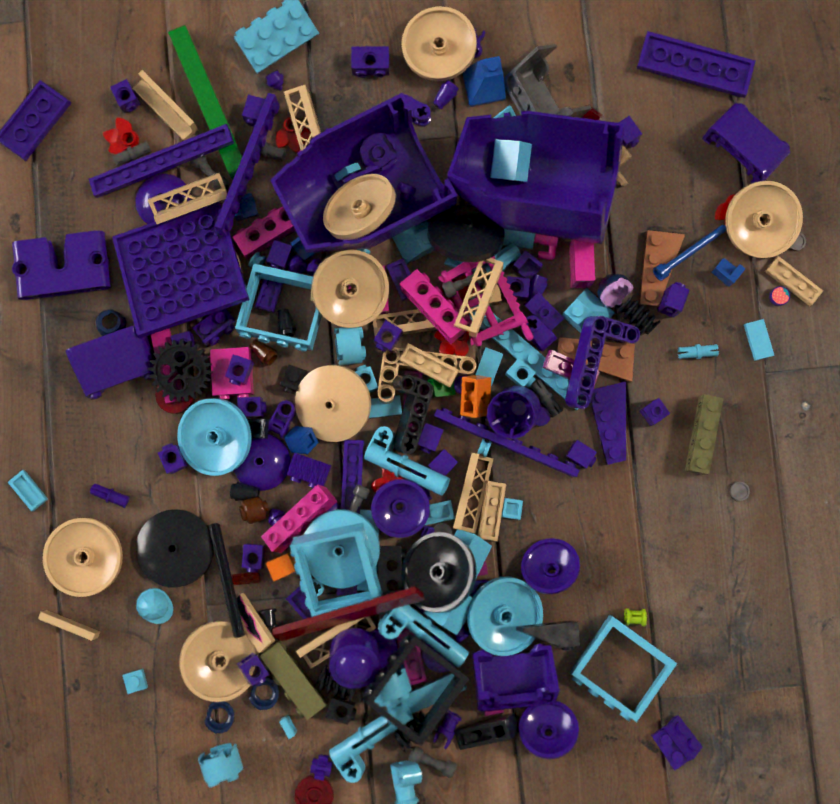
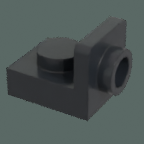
[280,365,307,394]

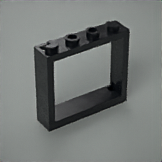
[362,634,469,746]

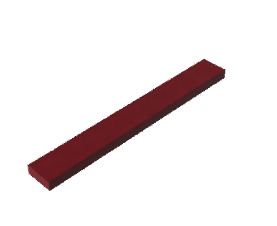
[272,587,424,641]

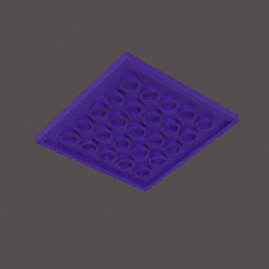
[112,201,250,338]

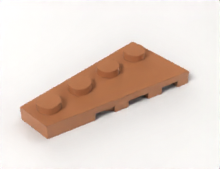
[639,230,685,308]
[557,337,635,382]

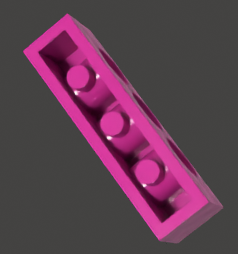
[233,206,295,260]
[400,269,469,344]
[261,484,338,553]

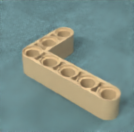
[378,347,476,404]

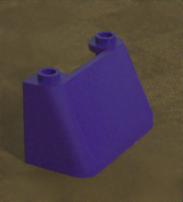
[702,103,790,183]
[66,326,156,400]
[472,644,560,711]

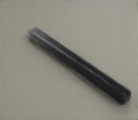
[209,523,245,638]

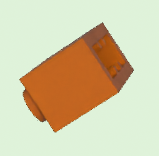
[460,375,491,418]
[266,552,296,581]

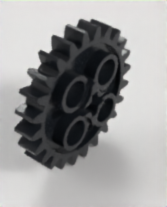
[148,339,213,402]

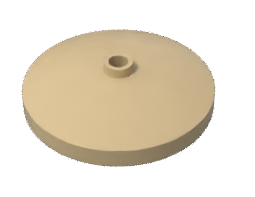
[402,6,477,81]
[323,174,396,240]
[725,181,803,258]
[311,249,389,328]
[295,365,371,442]
[43,518,123,597]
[179,621,259,702]

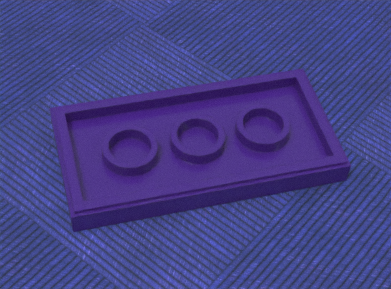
[0,80,71,161]

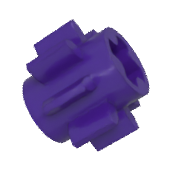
[310,754,333,781]

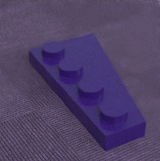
[590,382,626,465]

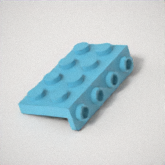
[234,0,319,74]

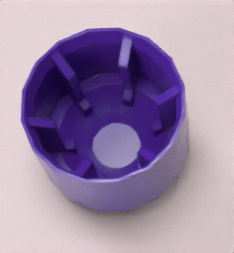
[487,385,541,439]
[330,628,380,689]

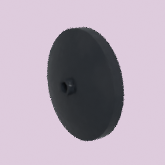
[427,205,505,262]
[136,509,214,587]
[402,532,477,613]

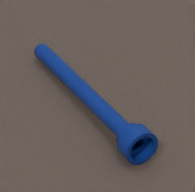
[653,225,726,281]

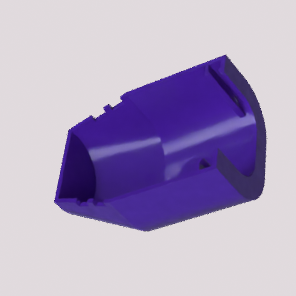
[270,92,457,253]
[447,111,625,244]

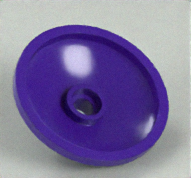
[135,174,191,224]
[234,434,290,491]
[371,479,430,538]
[521,538,580,594]
[519,701,579,759]

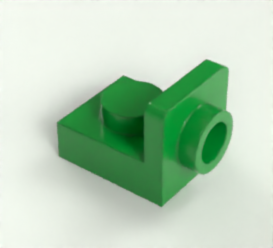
[426,378,456,399]

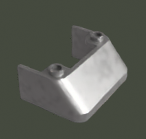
[504,44,592,118]

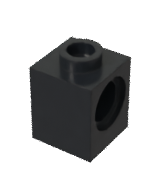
[326,695,357,725]

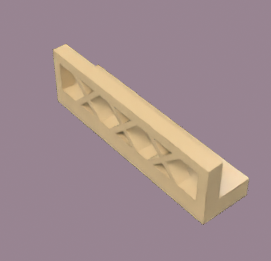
[133,70,198,141]
[284,85,321,151]
[148,173,228,224]
[454,258,504,338]
[373,306,450,338]
[453,453,493,533]
[296,616,377,669]

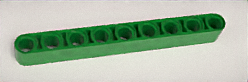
[168,25,242,180]

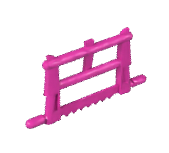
[438,256,533,347]

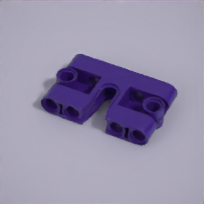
[12,231,111,300]

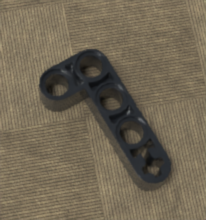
[393,375,433,454]

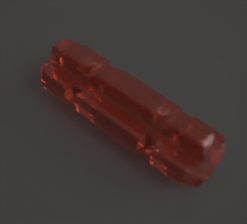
[232,572,261,585]

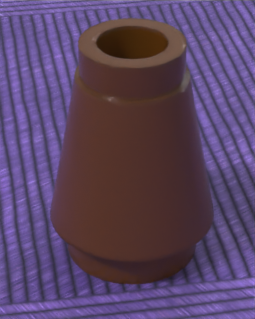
[249,339,278,366]

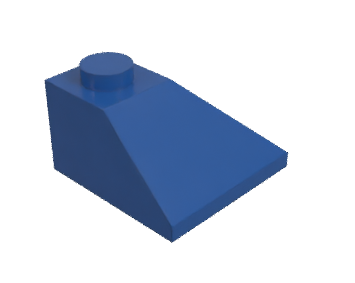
[462,56,506,107]

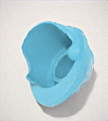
[136,588,174,624]

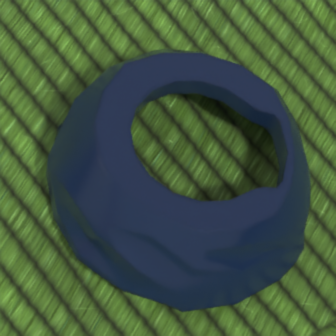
[95,309,126,336]
[249,677,279,710]
[204,701,235,733]

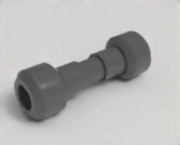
[190,156,229,190]
[442,267,489,298]
[347,484,370,512]
[409,746,457,778]

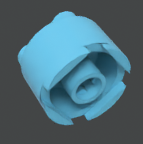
[334,327,366,366]
[369,665,412,707]
[198,743,243,787]

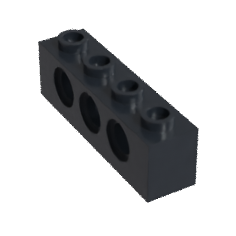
[378,545,406,626]

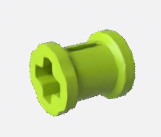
[624,608,647,626]

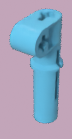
[364,426,450,496]
[378,605,469,667]
[329,702,413,783]
[390,761,422,804]

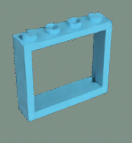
[235,264,322,351]
[290,523,382,617]
[570,615,677,722]

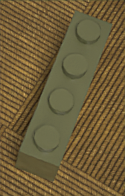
[685,394,723,475]
[260,641,328,720]

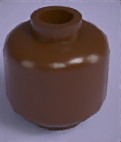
[239,496,269,524]

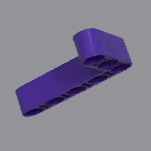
[565,316,640,409]

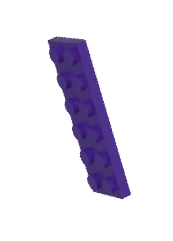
[637,31,755,98]

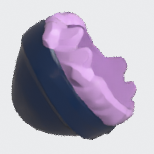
[597,274,633,308]

